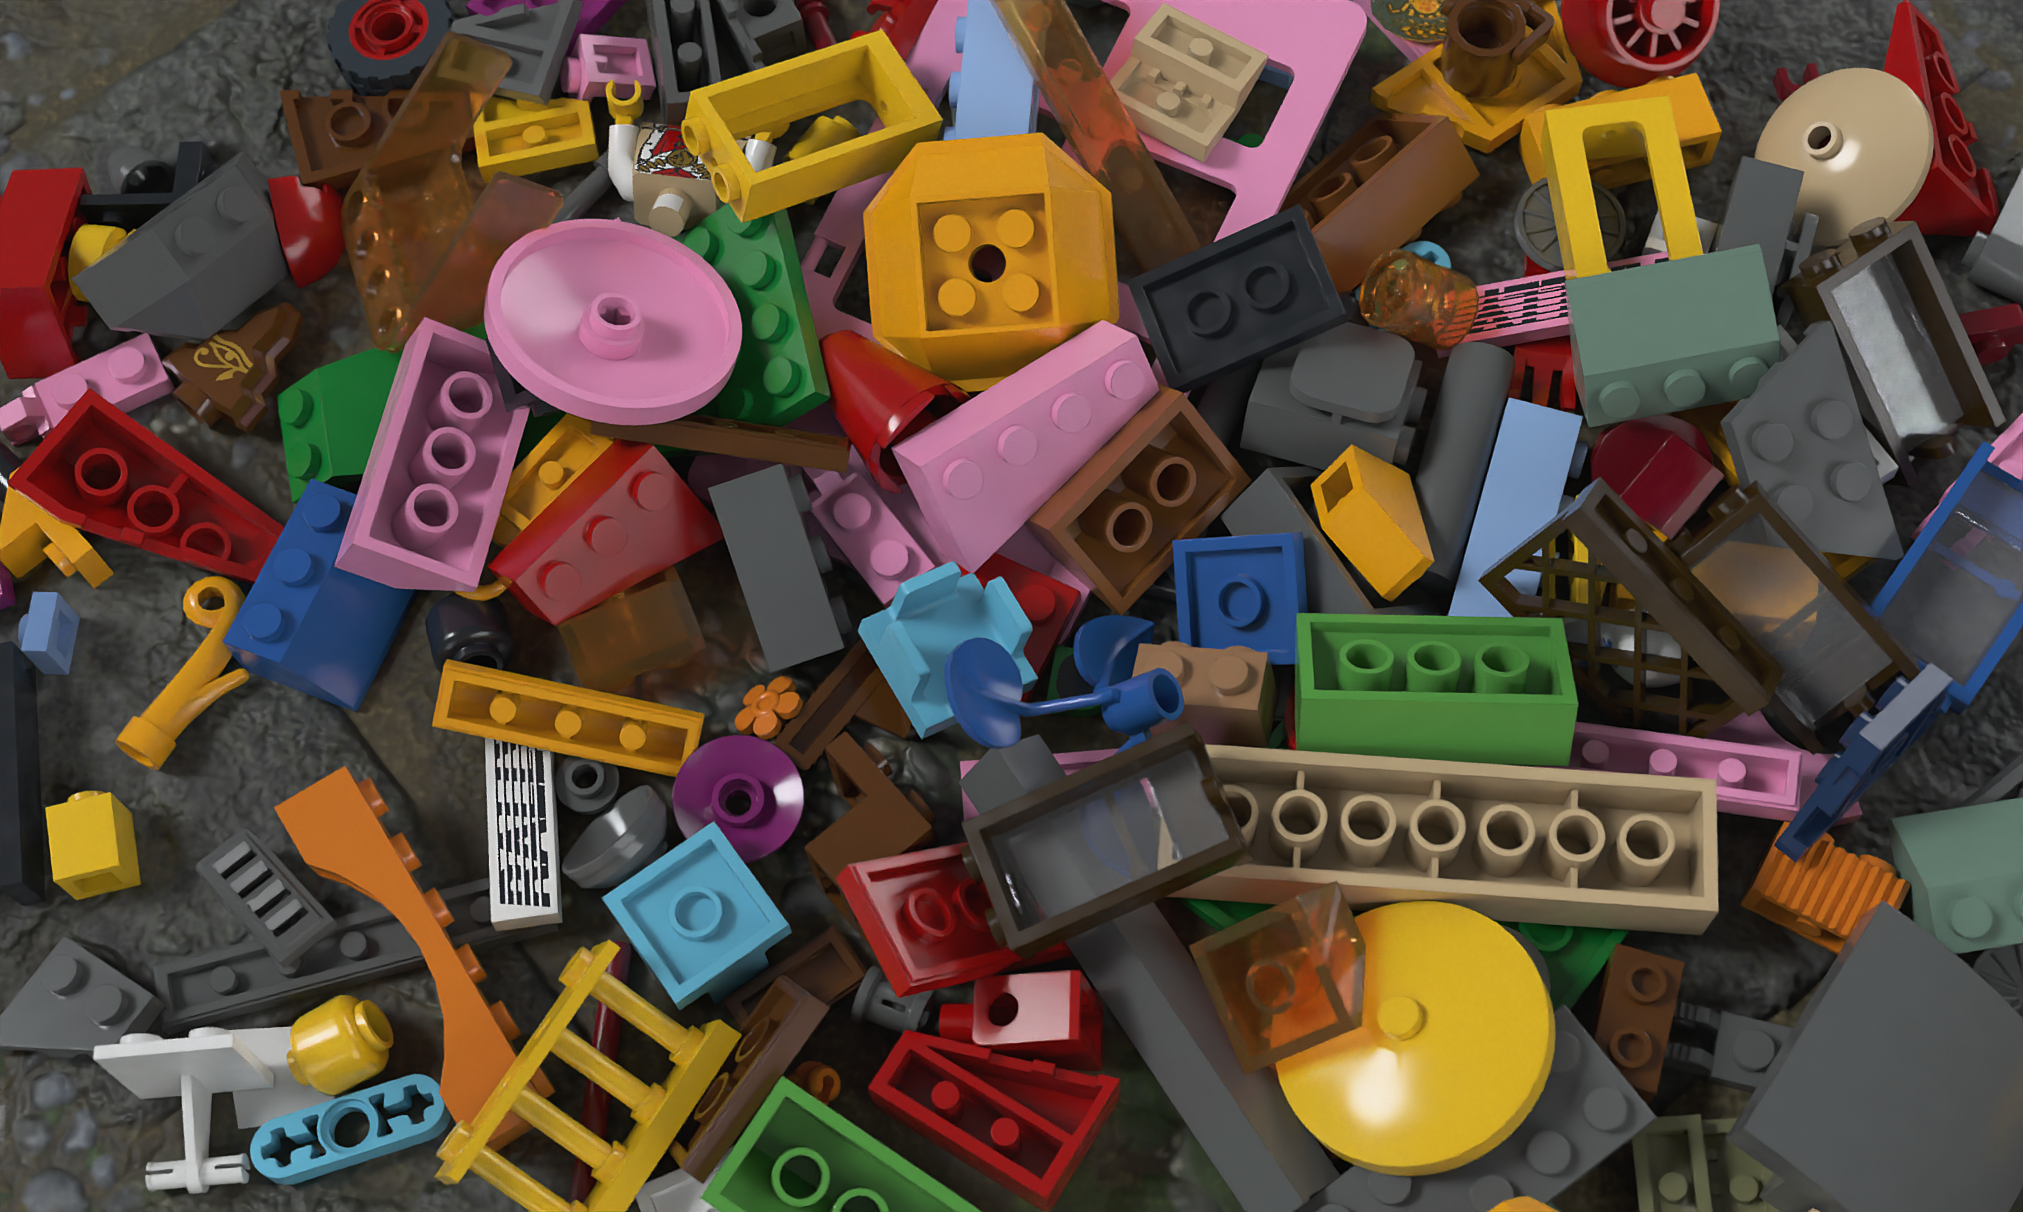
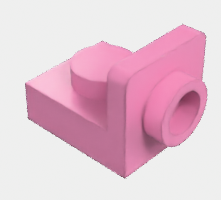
[560,34,656,105]

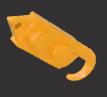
[454,413,617,601]

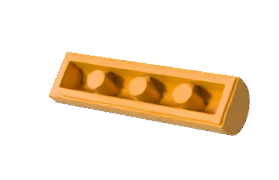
[432,659,705,777]

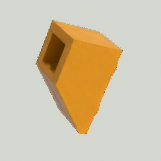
[1310,444,1435,602]

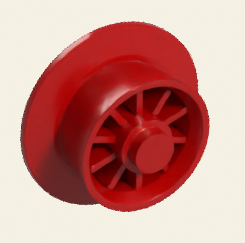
[1561,0,1720,88]

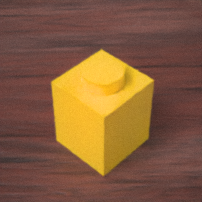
[45,791,141,900]

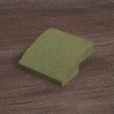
[1631,1114,1780,1212]

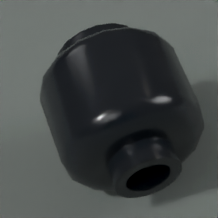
[425,592,515,674]

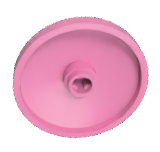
[484,219,742,425]

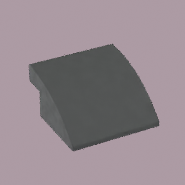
[1725,900,2023,1212]

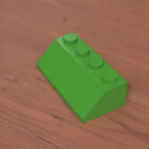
[1295,613,1578,766]
[700,1076,982,1212]

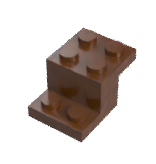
[804,731,940,952]

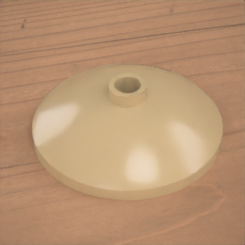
[1754,68,1934,246]

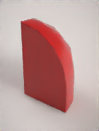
[268,176,347,289]

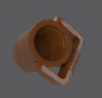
[1440,0,1554,98]

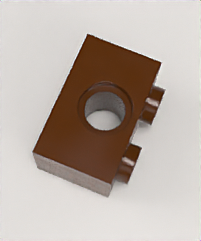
[1588,943,1685,1105]

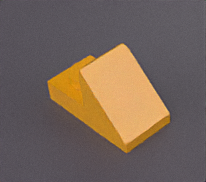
[0,467,114,589]

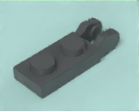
[1663,1002,1793,1093]

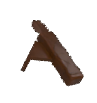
[773,608,917,774]

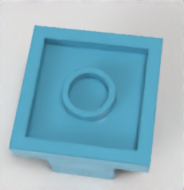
[858,561,1038,739]
[602,821,792,1010]

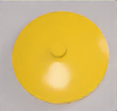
[1274,901,1555,1176]

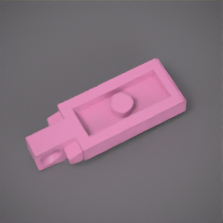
[0,333,175,447]
[800,464,936,609]

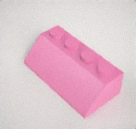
[334,317,531,592]

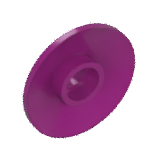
[672,735,804,863]

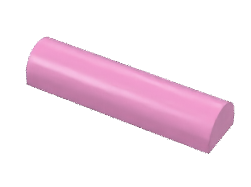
[1528,721,1804,822]

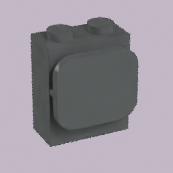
[1709,156,1819,329]
[1240,322,1428,470]

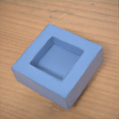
[18,592,80,675]

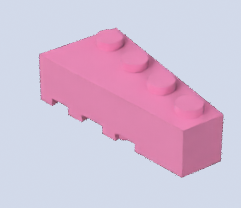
[891,320,1160,574]

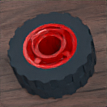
[326,0,456,96]

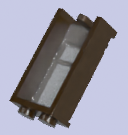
[1780,217,2006,487]
[1663,480,1921,755]
[961,721,1254,960]

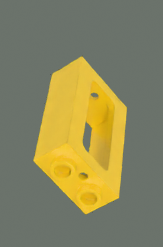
[681,29,943,223]
[1541,95,1703,280]

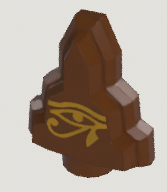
[162,302,304,433]

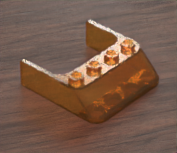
[341,31,564,354]

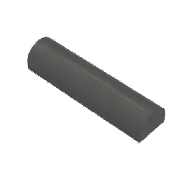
[1413,342,1516,596]

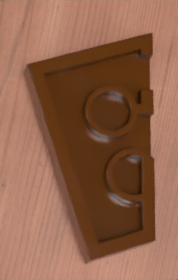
[279,89,476,190]

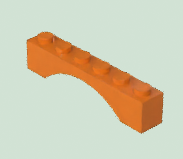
[274,766,556,1152]

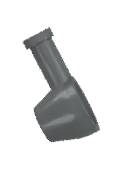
[107,128,220,194]

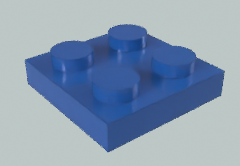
[1172,532,1308,665]

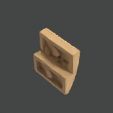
[1098,3,1268,162]

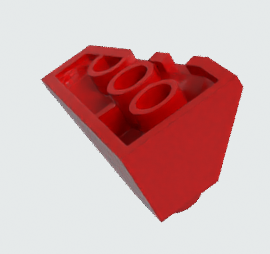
[1883,0,2000,236]
[7,388,284,585]

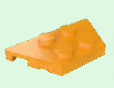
[1370,0,1582,154]

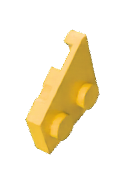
[468,88,600,183]

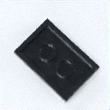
[1127,204,1349,394]

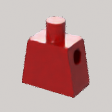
[939,970,1103,1071]

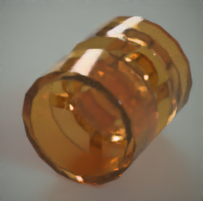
[1359,248,1479,351]

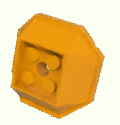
[863,132,1120,392]

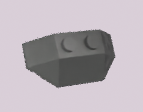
[72,151,288,341]

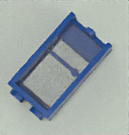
[1870,441,2023,715]

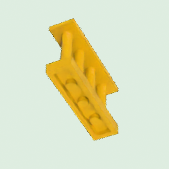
[434,940,742,1212]

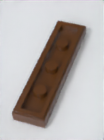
[590,413,852,473]

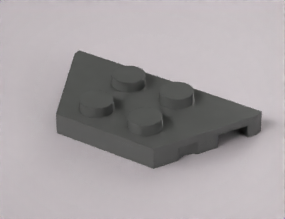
[1721,321,1904,560]

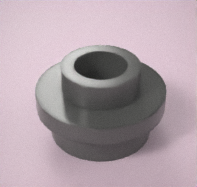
[555,755,621,815]

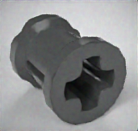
[851,965,937,1035]

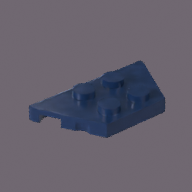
[1774,663,1953,863]

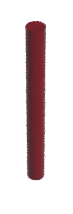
[569,941,633,1204]

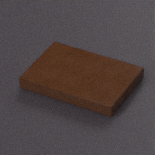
[667,974,830,1184]

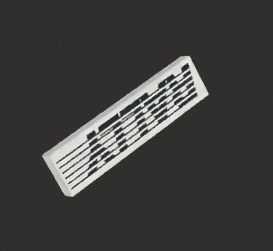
[485,738,562,932]

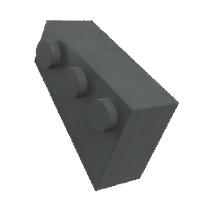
[646,0,783,138]
[708,463,854,673]

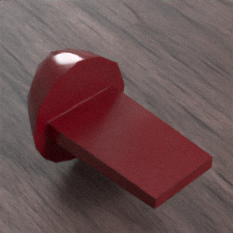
[1591,414,1724,540]

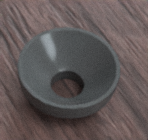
[562,785,668,889]

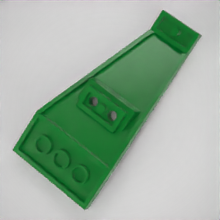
[277,203,832,504]

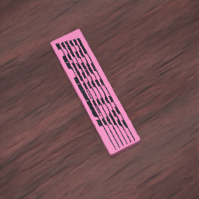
[1427,251,1669,358]

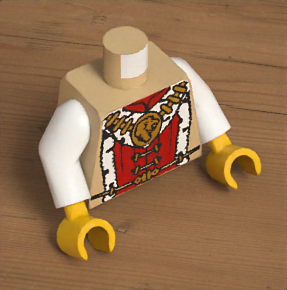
[606,79,790,237]

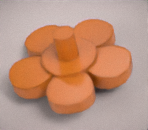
[735,676,803,740]

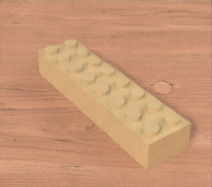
[1158,744,1718,935]

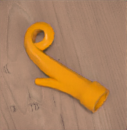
[115,576,250,771]

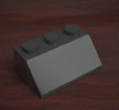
[1220,466,1442,616]

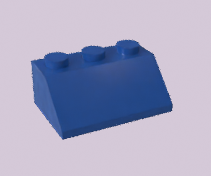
[223,479,420,712]

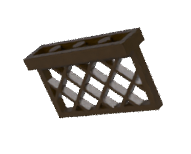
[1478,477,1785,739]

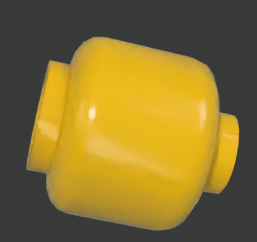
[286,995,394,1096]

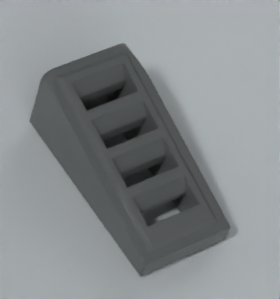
[196,827,337,969]

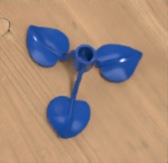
[944,615,1184,881]

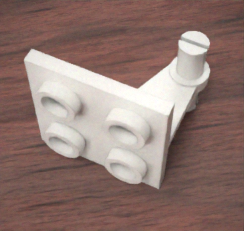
[93,1027,274,1194]

